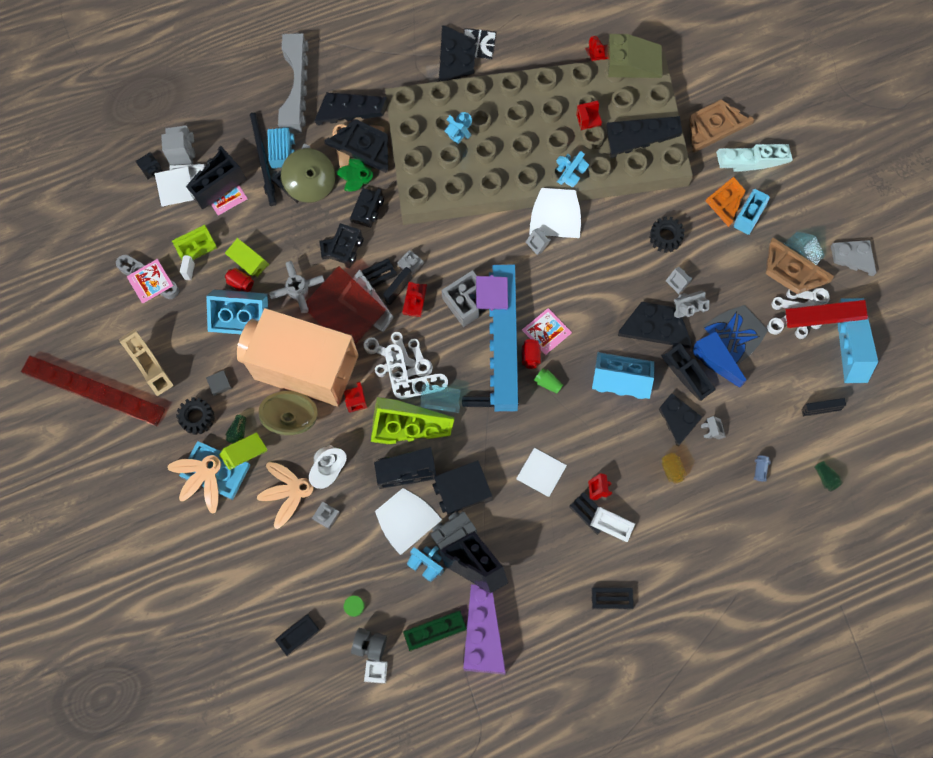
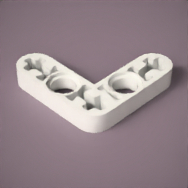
[385,344,448,400]

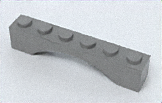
[278,33,308,134]

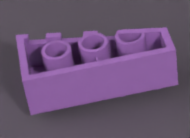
[463,585,505,675]

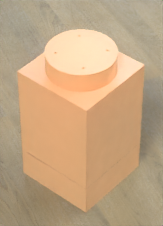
[237,308,359,407]

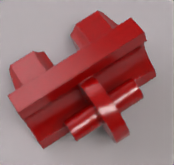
[402,282,427,317]

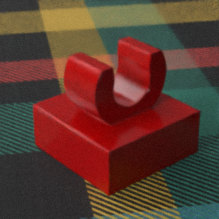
[588,473,612,500]

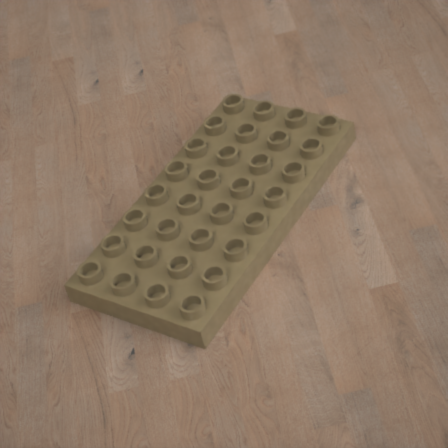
[385,51,693,225]

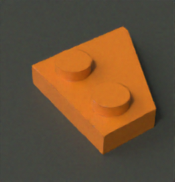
[705,177,746,227]

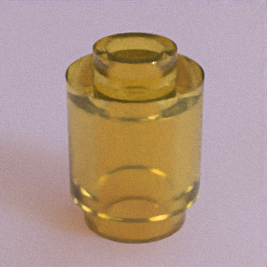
[661,453,687,484]

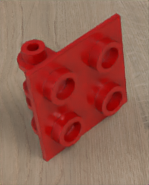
[585,36,608,61]

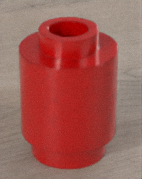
[225,268,254,292]
[522,339,541,369]

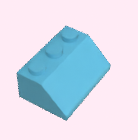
[207,289,268,334]
[592,352,654,399]

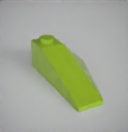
[371,397,454,444]

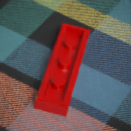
[785,300,868,328]

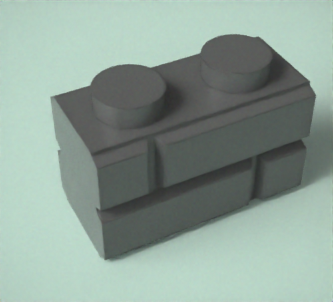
[430,511,477,550]

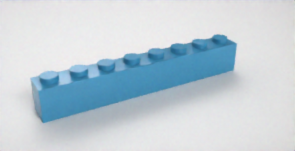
[489,265,518,411]

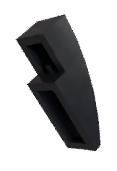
[661,343,716,401]

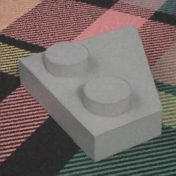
[831,240,876,276]

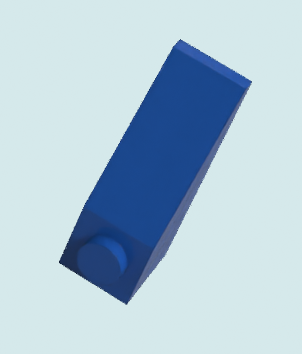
[693,332,746,388]

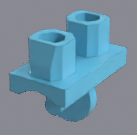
[445,112,472,144]
[556,151,589,187]
[407,546,444,582]

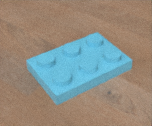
[179,441,250,500]

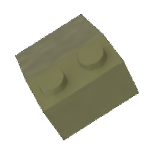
[608,34,662,78]

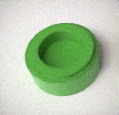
[344,596,365,617]

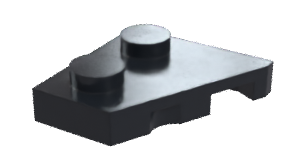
[659,393,702,447]

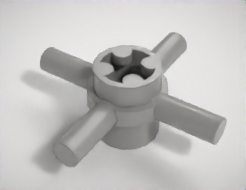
[269,261,325,313]

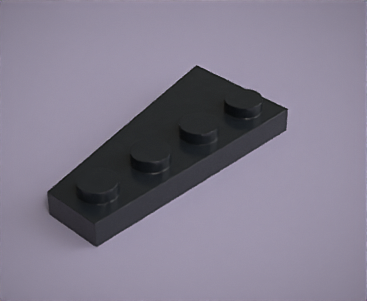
[314,92,389,125]
[606,116,682,158]

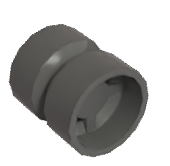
[351,628,387,662]

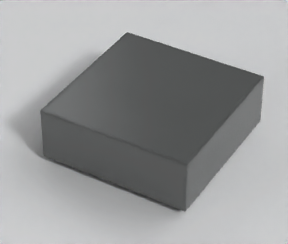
[206,370,232,396]

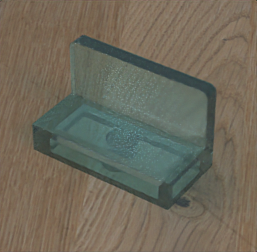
[419,384,461,413]

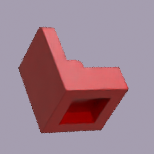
[576,101,602,130]
[344,382,367,413]

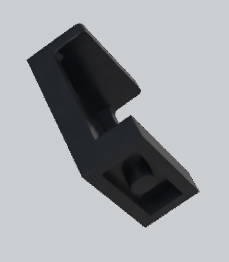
[432,460,493,517]

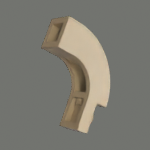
[119,329,174,396]

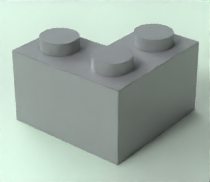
[161,125,195,165]
[441,270,479,327]

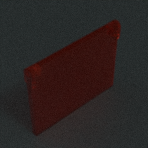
[305,266,387,345]

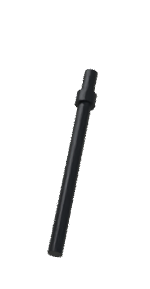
[250,112,276,206]

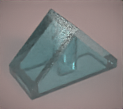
[784,232,825,264]

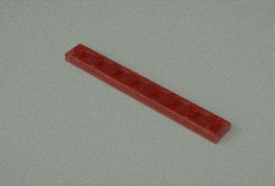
[21,355,165,426]

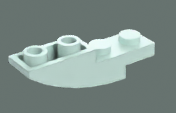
[716,144,793,172]

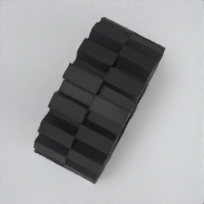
[649,216,685,253]
[176,397,214,435]

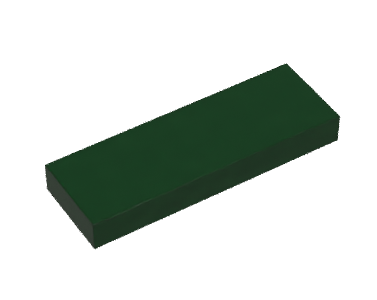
[403,610,467,652]

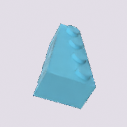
[838,298,878,383]

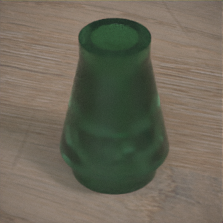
[225,415,247,444]
[814,461,843,492]

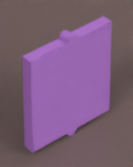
[476,275,508,311]

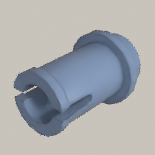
[754,456,771,482]

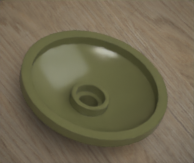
[281,148,335,203]
[259,391,318,435]

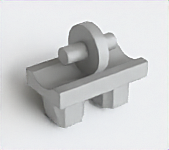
[674,290,709,318]

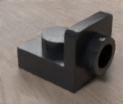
[135,152,163,179]

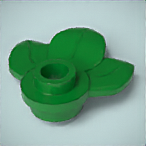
[337,158,373,192]

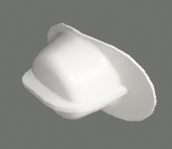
[309,445,346,489]

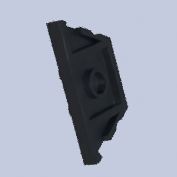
[439,25,476,82]
[325,119,388,173]
[618,302,692,348]

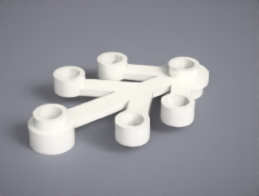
[767,288,830,339]
[364,332,433,378]

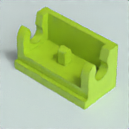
[172,225,217,260]
[225,238,270,277]
[219,432,267,470]

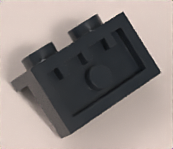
[350,188,385,228]
[327,223,364,268]

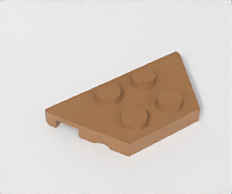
[689,100,754,153]
[766,238,834,294]

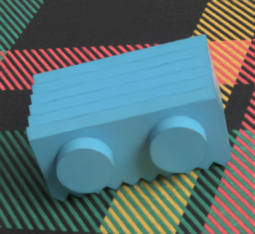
[268,127,295,168]
[733,189,770,234]

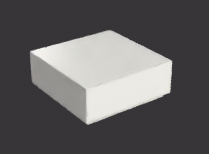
[180,255,195,280]
[364,660,388,684]

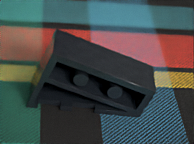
[186,146,246,210]
[374,447,437,489]
[439,531,508,593]

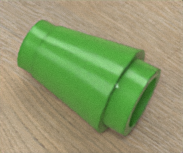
[534,368,563,394]

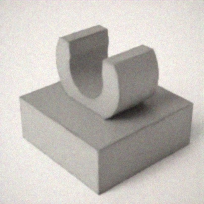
[526,228,551,255]
[397,250,424,276]
[666,267,692,294]
[701,416,726,439]
[312,502,340,530]

